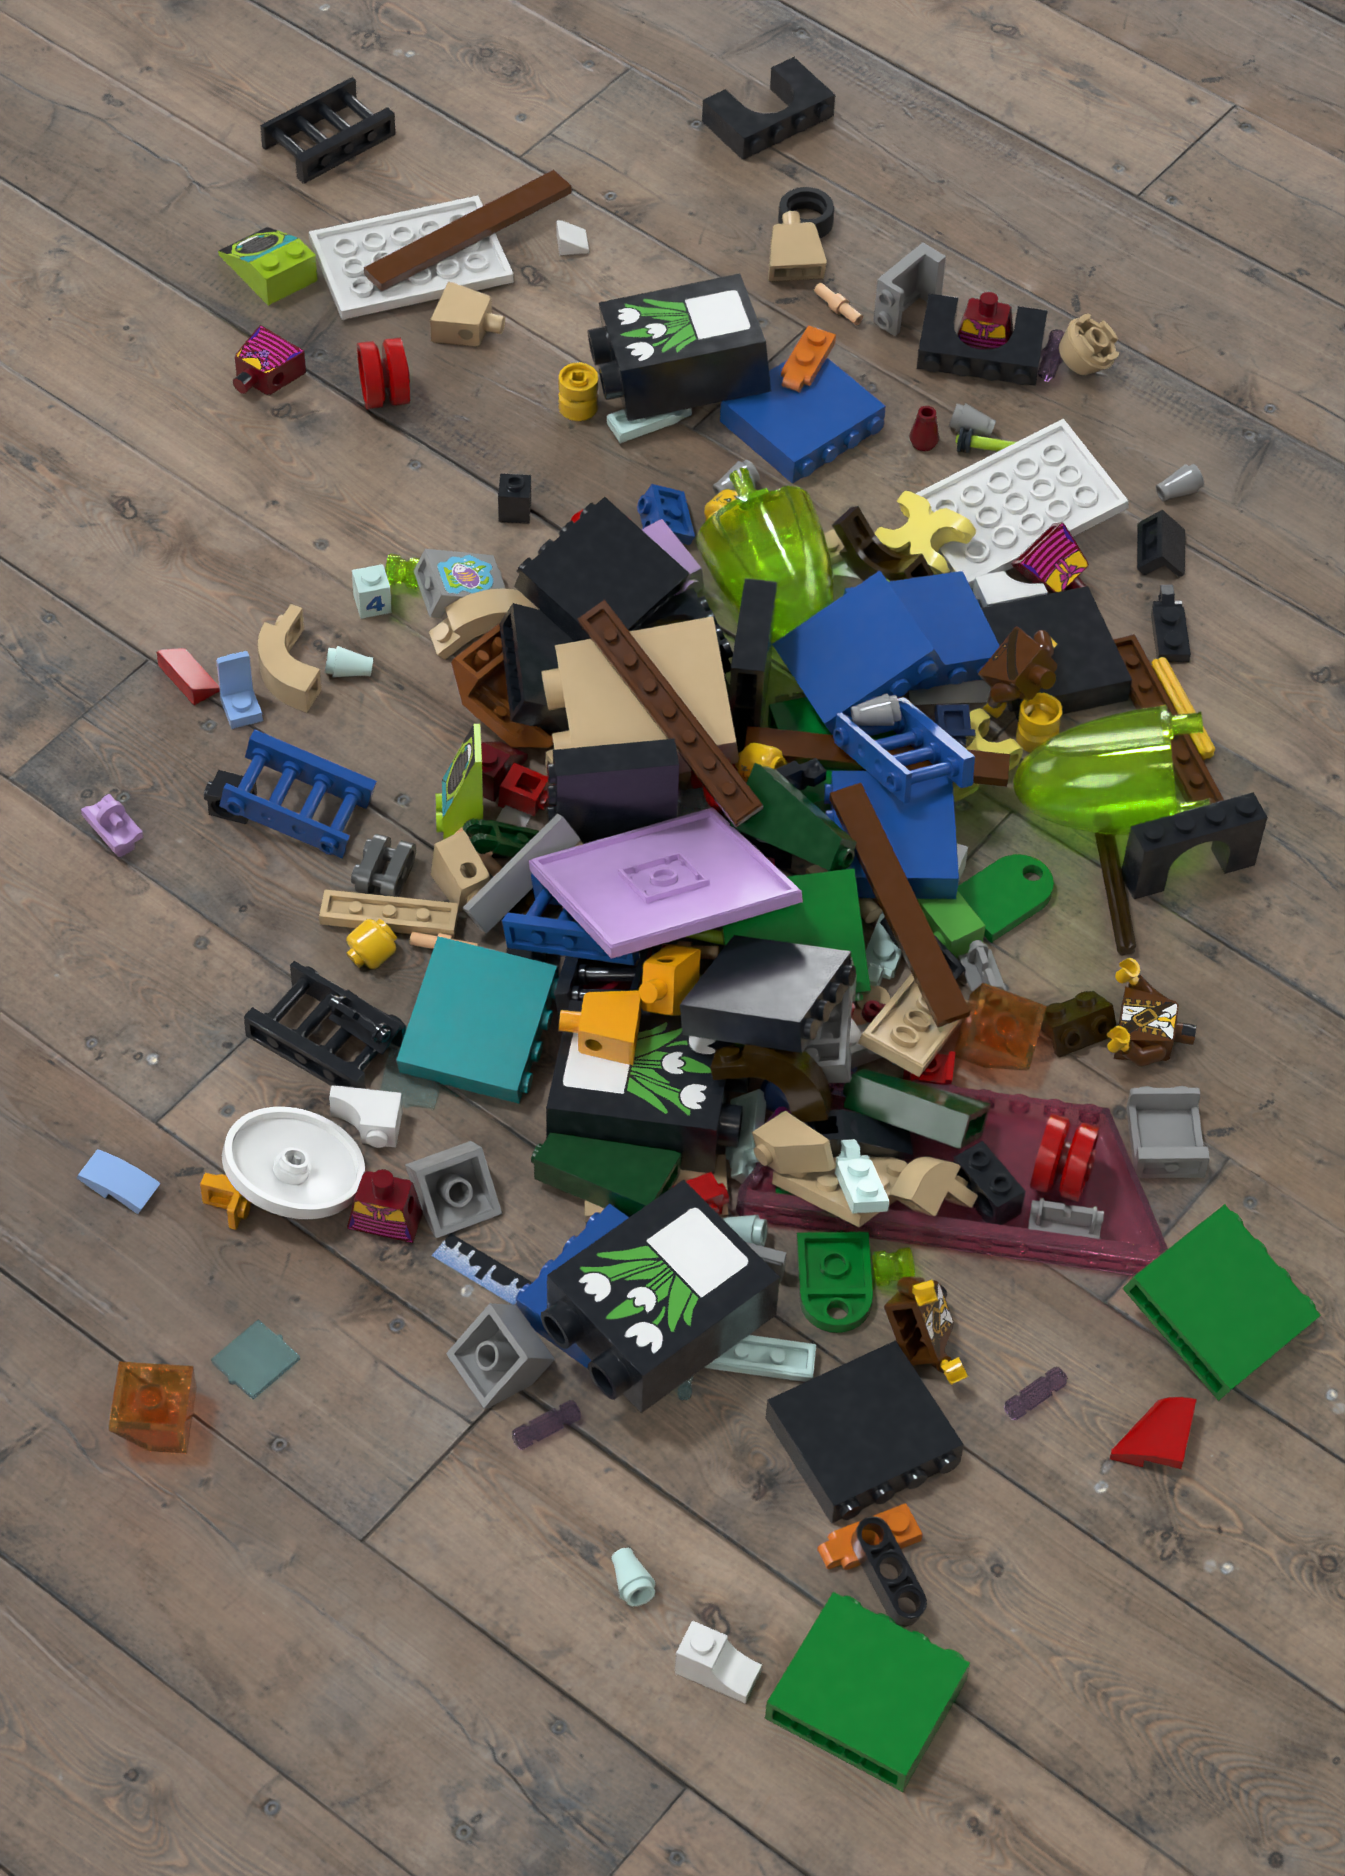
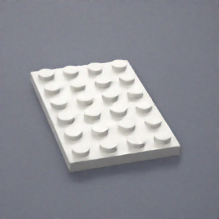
[309,196,513,320]
[915,419,1129,589]

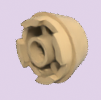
[1059,314,1119,375]

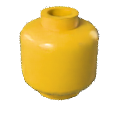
[346,919,398,969]

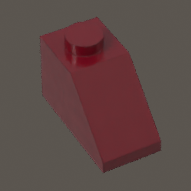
[481,741,528,802]

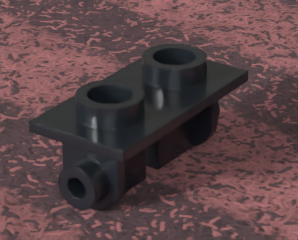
[328,989,402,1055]

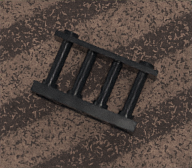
[260,77,395,184]
[554,944,662,1018]
[244,961,406,1089]

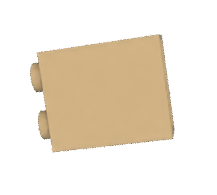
[542,616,739,773]

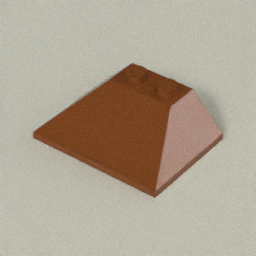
[451,623,558,748]

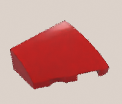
[1110,1397,1197,1469]

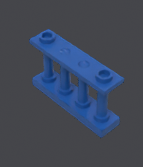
[833,697,975,804]
[219,729,377,858]
[502,874,639,965]

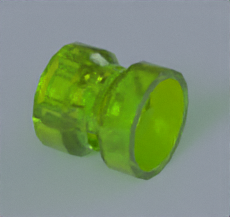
[385,553,420,589]
[872,1247,915,1287]

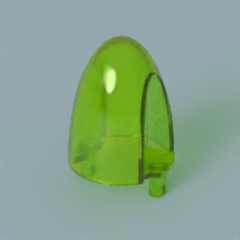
[696,468,835,643]
[1013,705,1210,835]

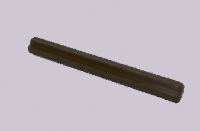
[1093,816,1136,955]

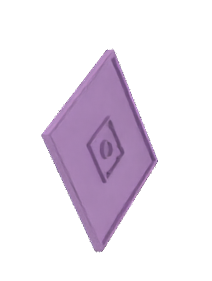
[529,807,803,959]

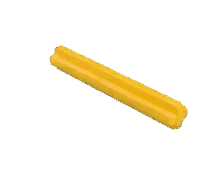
[1151,657,1215,760]

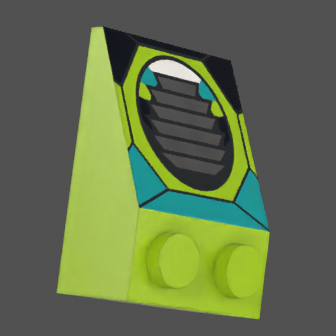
[218,227,317,306]
[435,724,483,840]

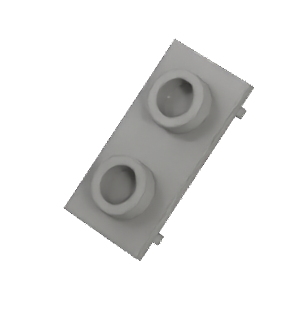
[958,940,1011,1012]
[1028,1198,1104,1243]

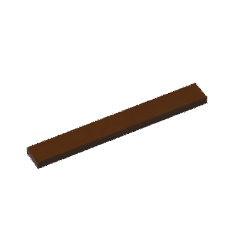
[364,170,572,292]
[578,600,763,827]
[1113,634,1224,810]
[745,726,1010,787]
[829,782,970,1028]

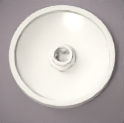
[222,1107,365,1219]

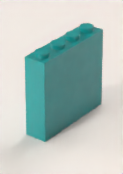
[396,936,559,1104]

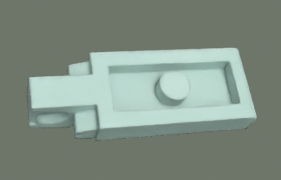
[607,408,692,443]
[866,911,903,986]
[725,1089,766,1186]
[835,1139,889,1213]

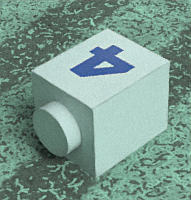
[352,564,392,619]

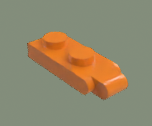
[781,325,836,392]
[817,1503,923,1570]

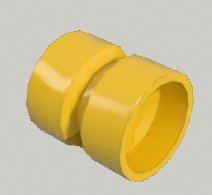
[558,362,598,421]
[1016,693,1062,754]

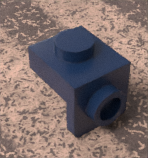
[934,704,976,748]

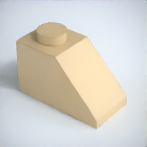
[752,1111,835,1174]

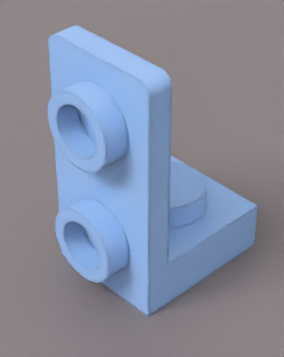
[216,651,263,729]

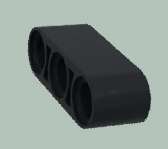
[851,1516,927,1627]

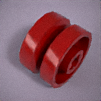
[357,337,410,409]
[1030,1114,1100,1203]

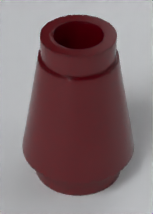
[909,406,940,451]

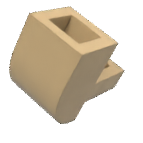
[890,1157,978,1216]

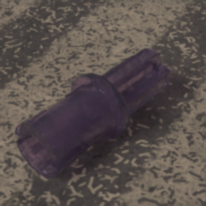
[1038,329,1065,382]

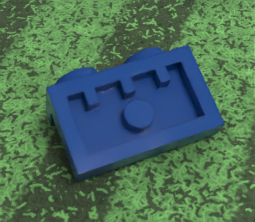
[637,484,695,545]

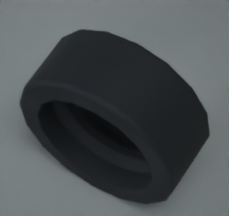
[778,187,835,238]

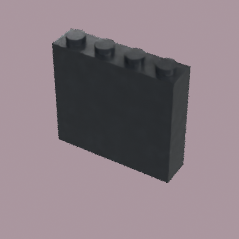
[514,497,690,642]
[729,578,777,754]
[981,586,1132,722]
[499,603,575,732]
[547,738,679,844]
[680,935,856,1053]
[765,1340,964,1524]

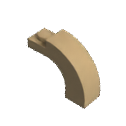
[429,589,538,659]
[258,604,321,712]

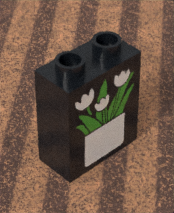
[587,273,771,421]
[546,1000,750,1174]
[541,1180,780,1413]

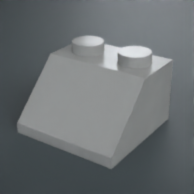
[405,1141,502,1238]
[446,1303,555,1408]

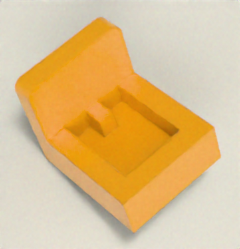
[200,1172,251,1230]

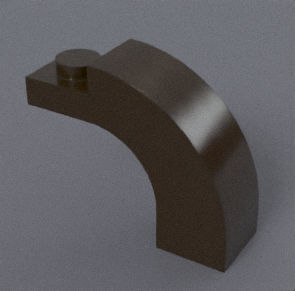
[832,506,934,581]
[710,1044,832,1122]

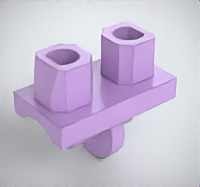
[81,794,143,857]

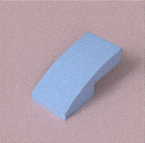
[76,1149,160,1214]

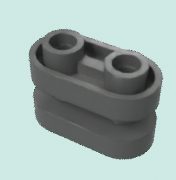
[351,834,416,897]

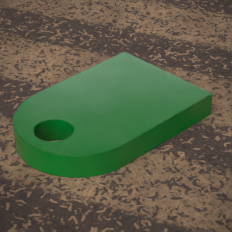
[957,854,1054,943]
[796,1232,873,1333]

